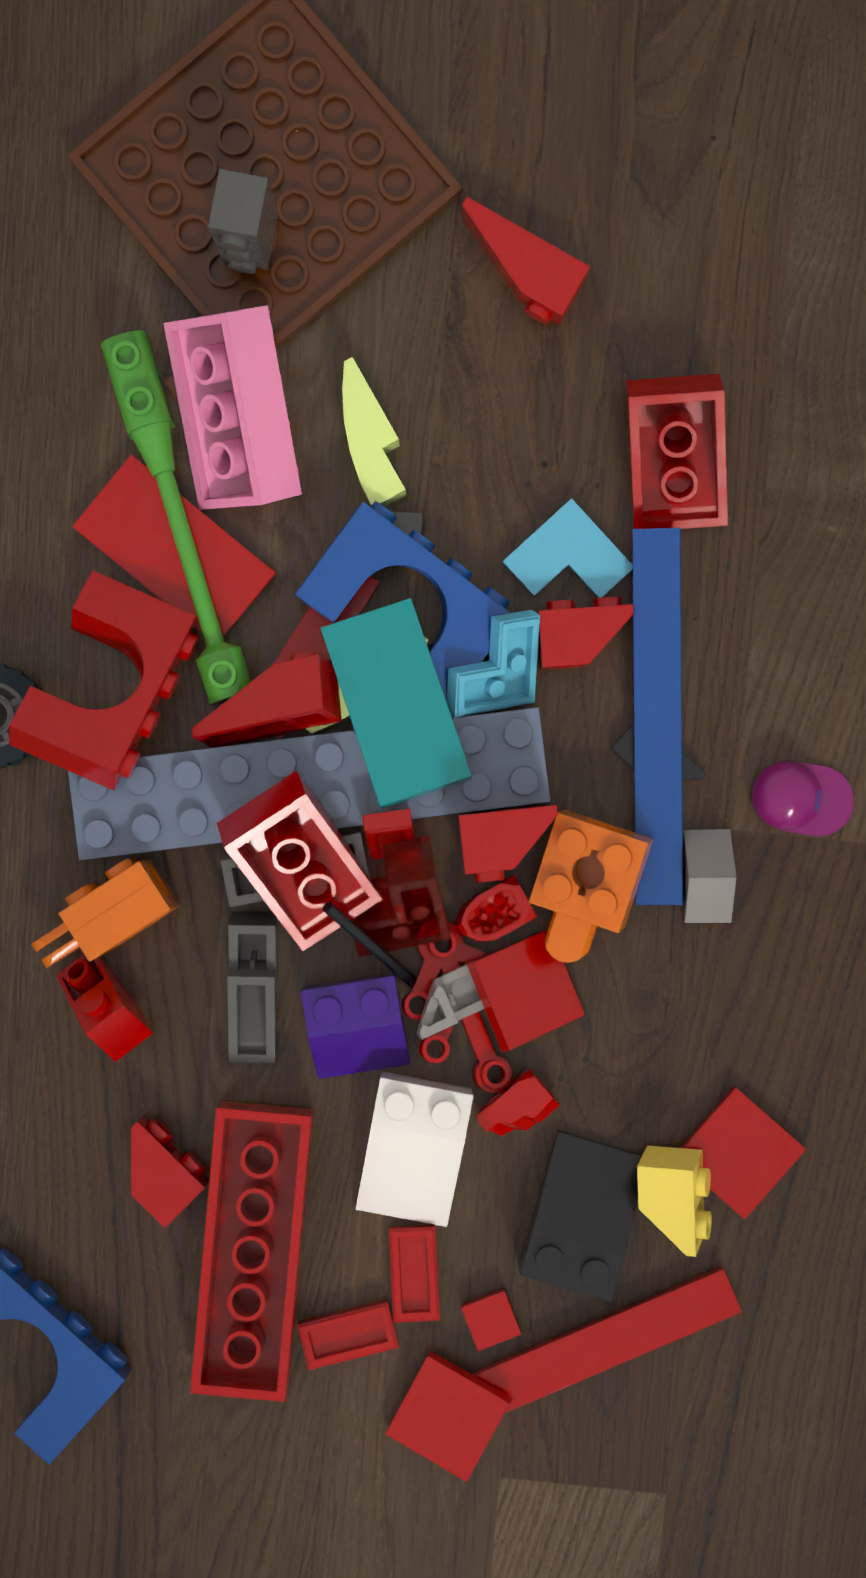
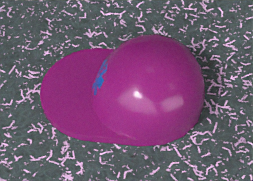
[751,761,854,836]

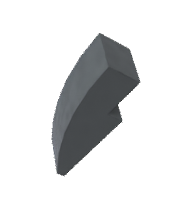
[227,911,278,1063]

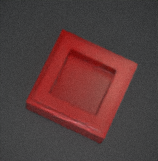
[461,1288,521,1351]

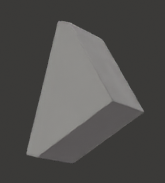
[683,829,737,923]

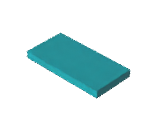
[321,598,472,809]

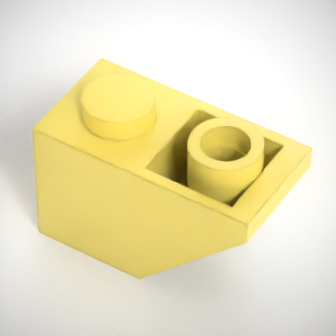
[637,1145,712,1257]

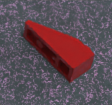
[462,197,590,325]
[192,652,342,748]

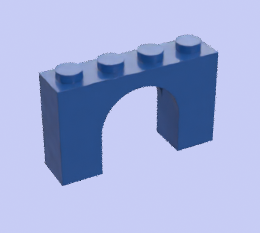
[293,501,510,702]
[0,1248,131,1465]

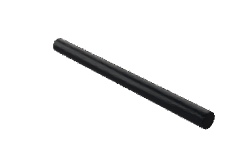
[323,902,416,989]

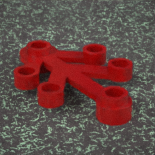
[401,920,512,1093]

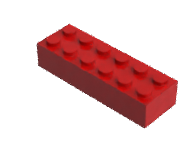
[190,1101,314,1402]

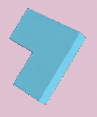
[502,498,633,598]
[447,610,540,718]

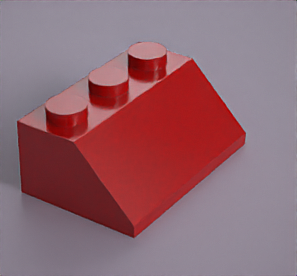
[458,805,558,883]

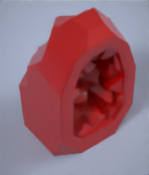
[456,875,537,942]
[477,1067,560,1136]

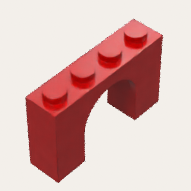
[9,570,199,791]

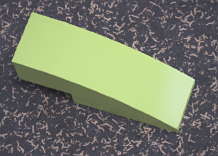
[342,357,406,507]

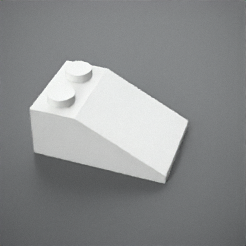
[355,1071,474,1227]

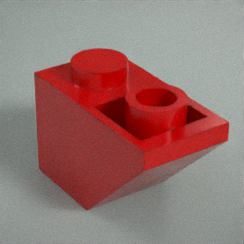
[538,597,634,670]
[55,954,153,1062]
[131,1115,209,1228]

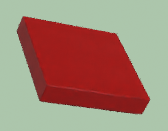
[467,929,585,1052]
[680,1086,807,1220]
[385,1351,513,1482]

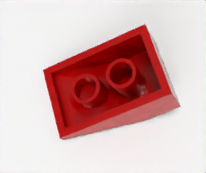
[626,374,728,529]
[217,770,383,951]

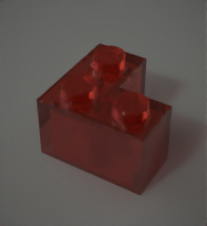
[352,836,451,957]

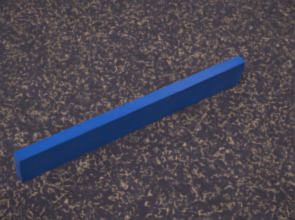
[633,528,684,905]

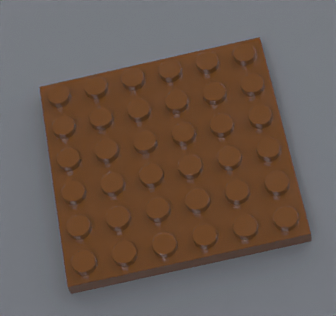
[66,0,463,350]

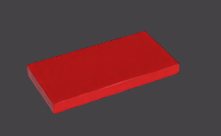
[72,455,277,638]

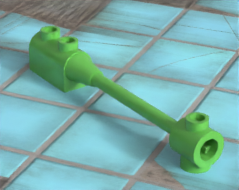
[100,330,251,705]

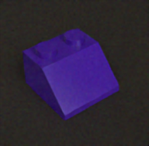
[301,972,410,1079]

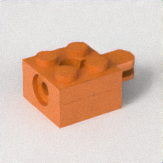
[529,809,654,963]
[31,857,181,969]

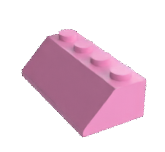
[163,305,302,510]

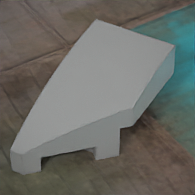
[417,960,484,1040]

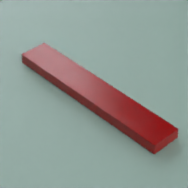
[470,1266,742,1413]

